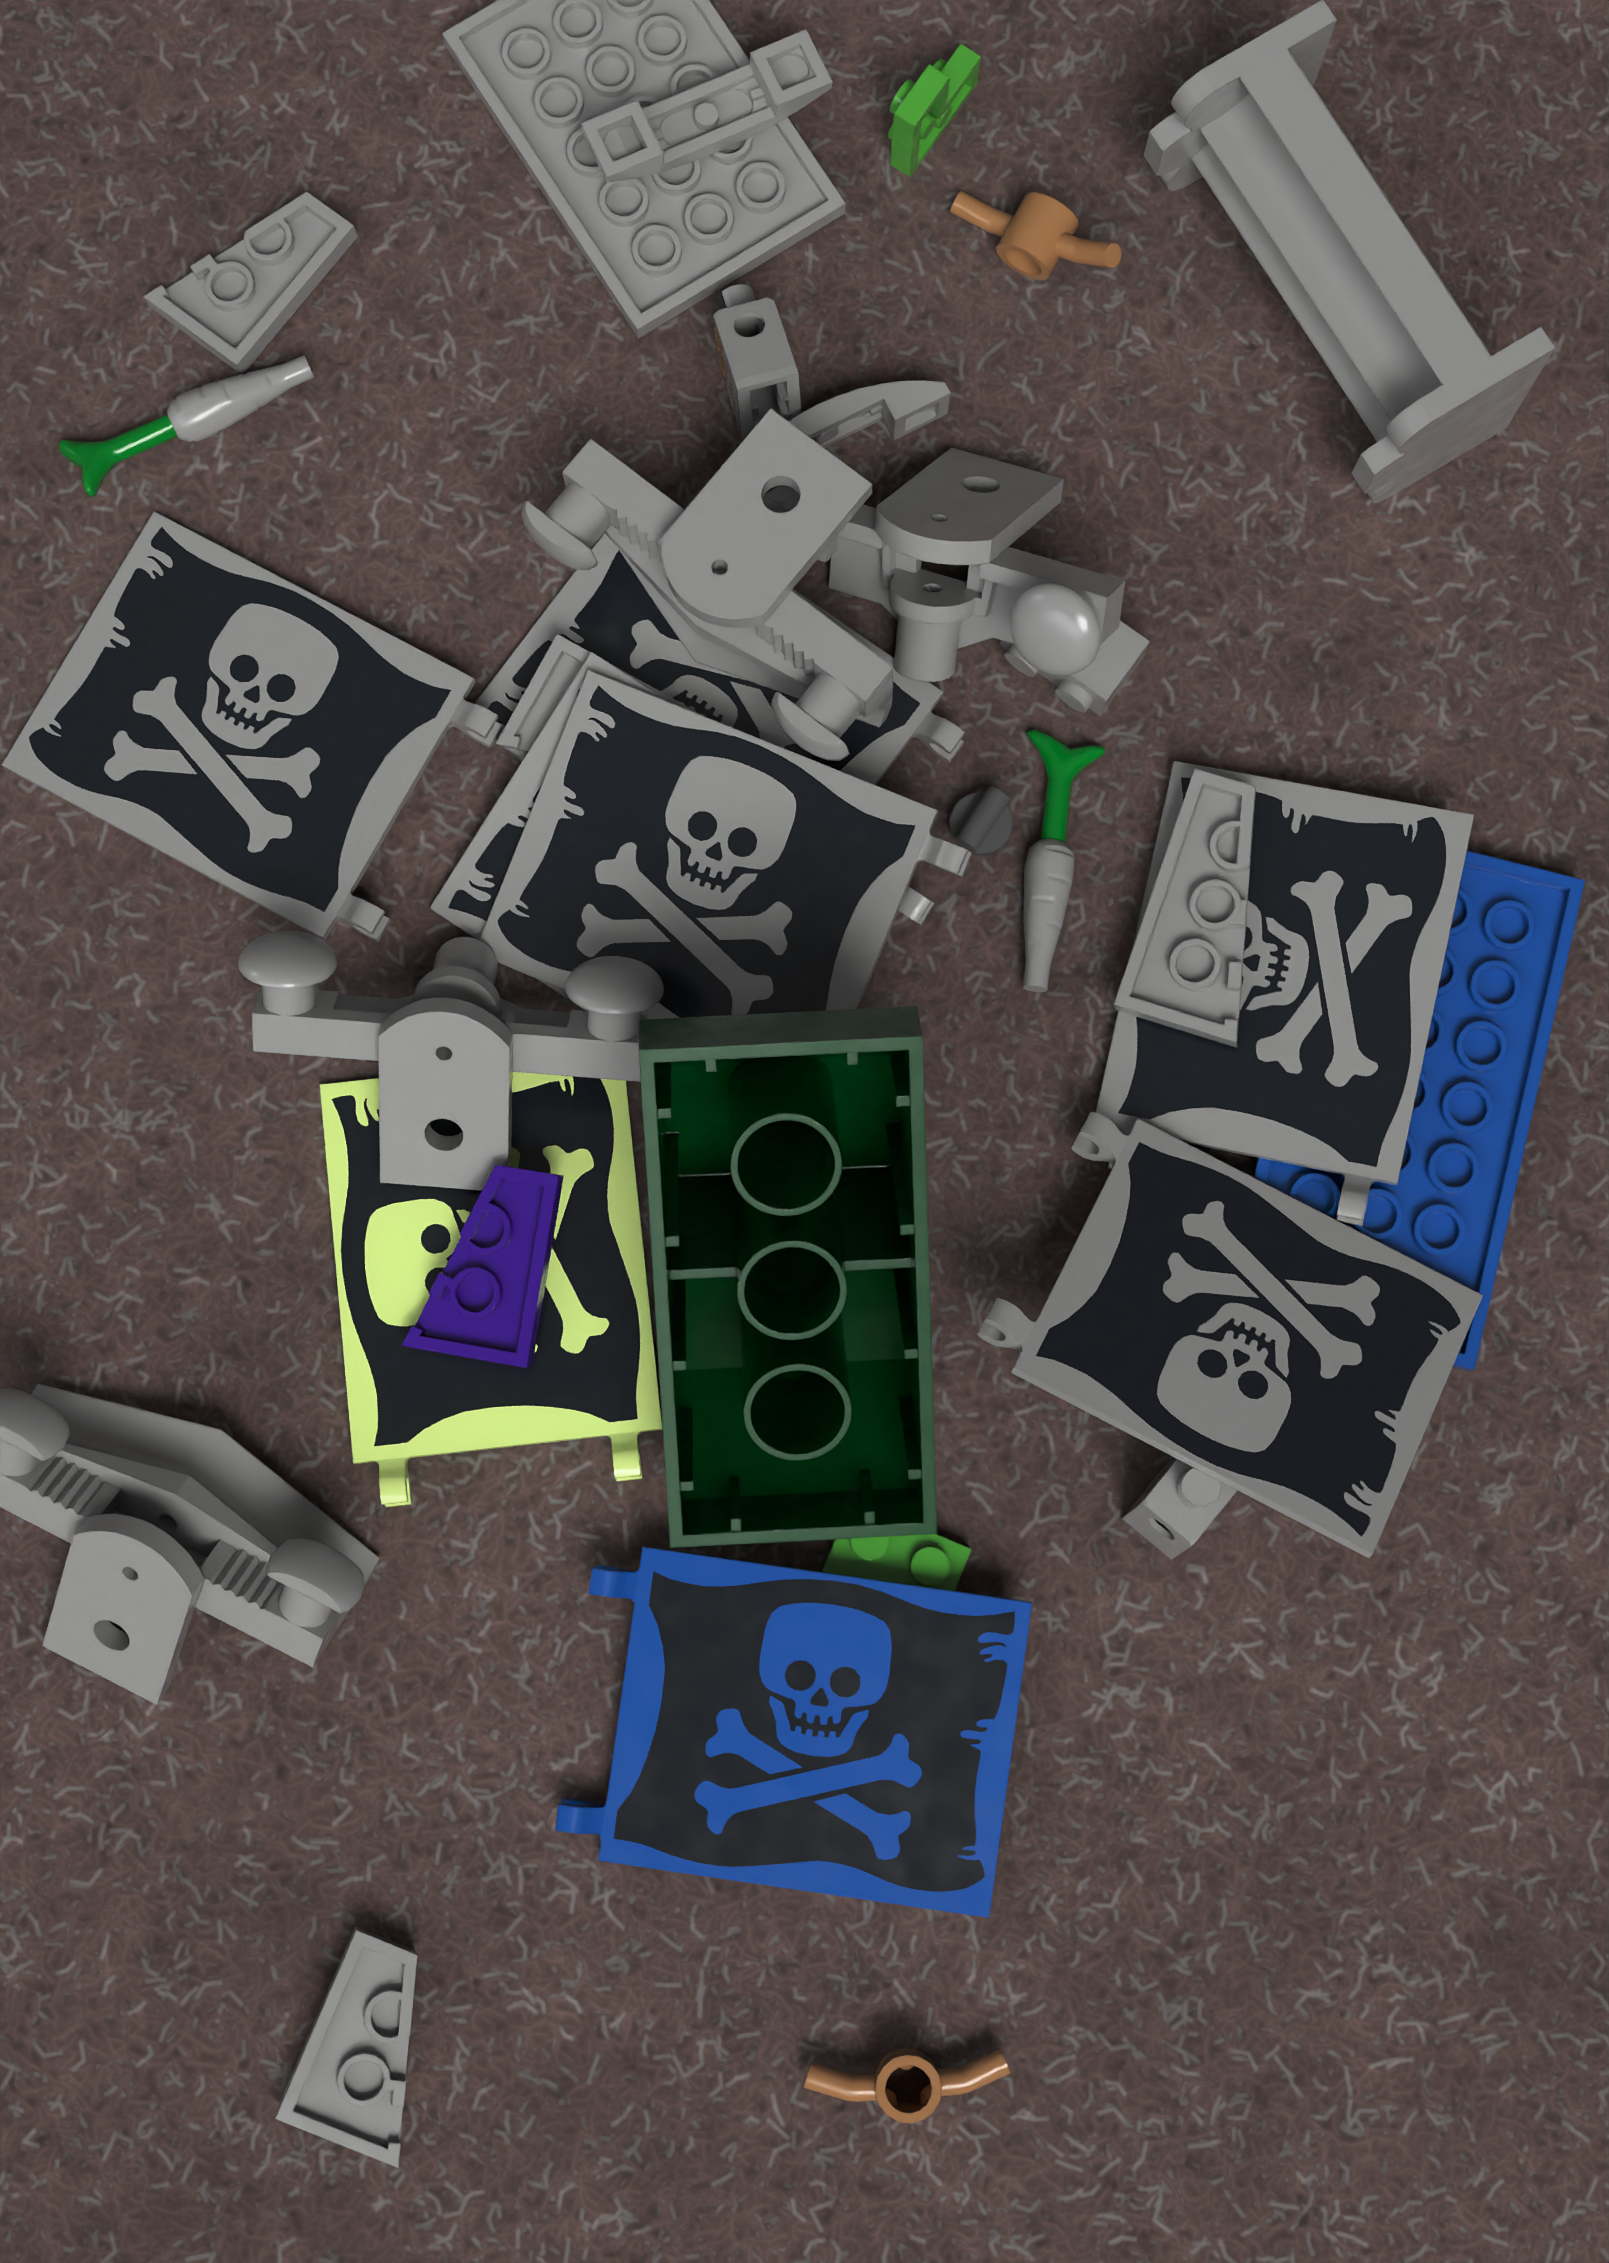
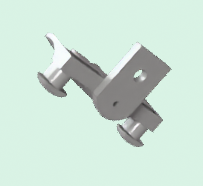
[521,408,893,761]
[0,1384,380,1705]

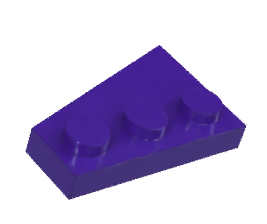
[401,1165,564,1368]

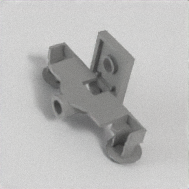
[762,448,1125,682]
[238,931,664,1191]

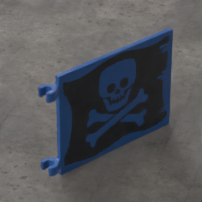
[555,1546,1032,1918]

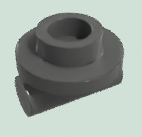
[950,786,1013,856]

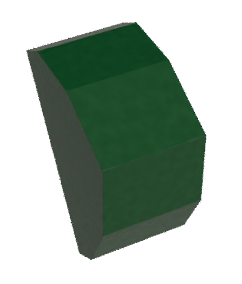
[639,1006,937,1548]

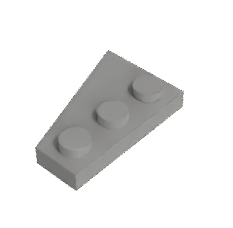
[143,192,358,374]

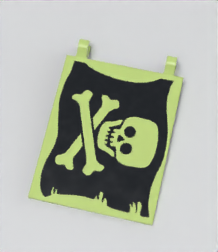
[320,1072,663,1507]

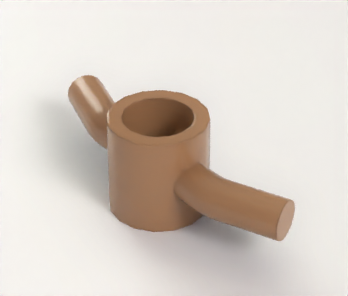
[950,190,1122,281]
[803,2047,1011,2124]

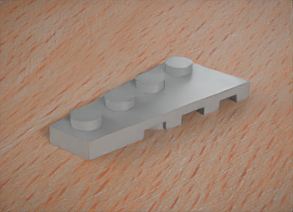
[1114,768,1256,1048]

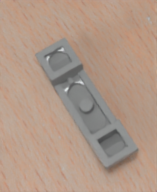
[581,29,833,182]
[765,380,951,494]

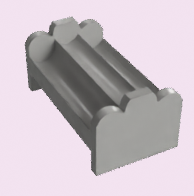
[1144,0,1555,503]

